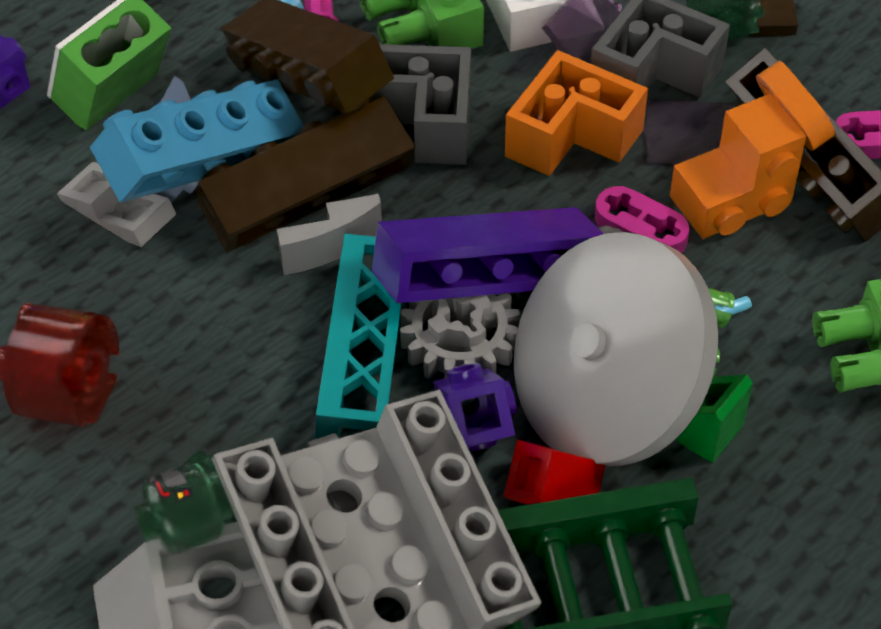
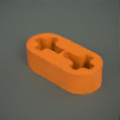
[756,61,836,151]

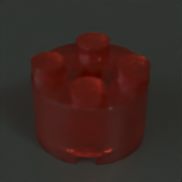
[0,303,119,426]

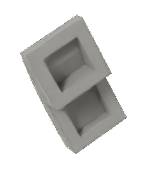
[57,162,176,247]
[277,194,382,275]

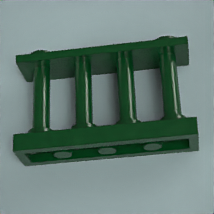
[497,477,733,629]

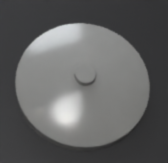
[514,232,718,466]

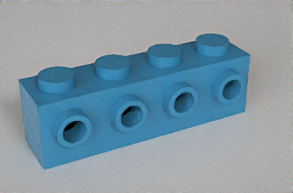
[90,79,304,203]

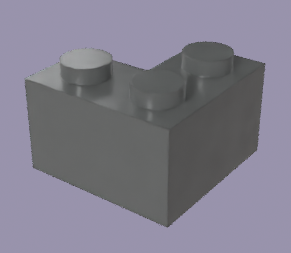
[591,0,730,98]
[368,44,471,165]

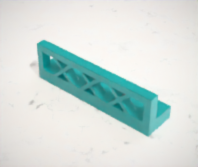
[315,233,402,439]

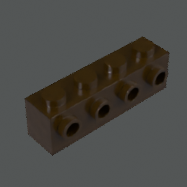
[221,0,394,114]
[725,48,881,242]
[197,96,415,253]

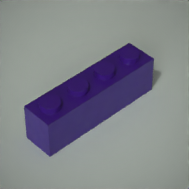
[372,207,604,303]

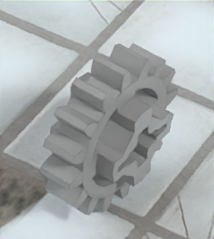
[400,293,520,379]

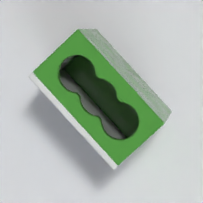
[47,0,171,130]

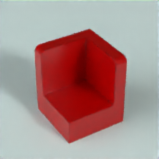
[503,440,606,505]

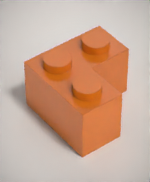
[505,50,648,176]
[670,93,806,239]

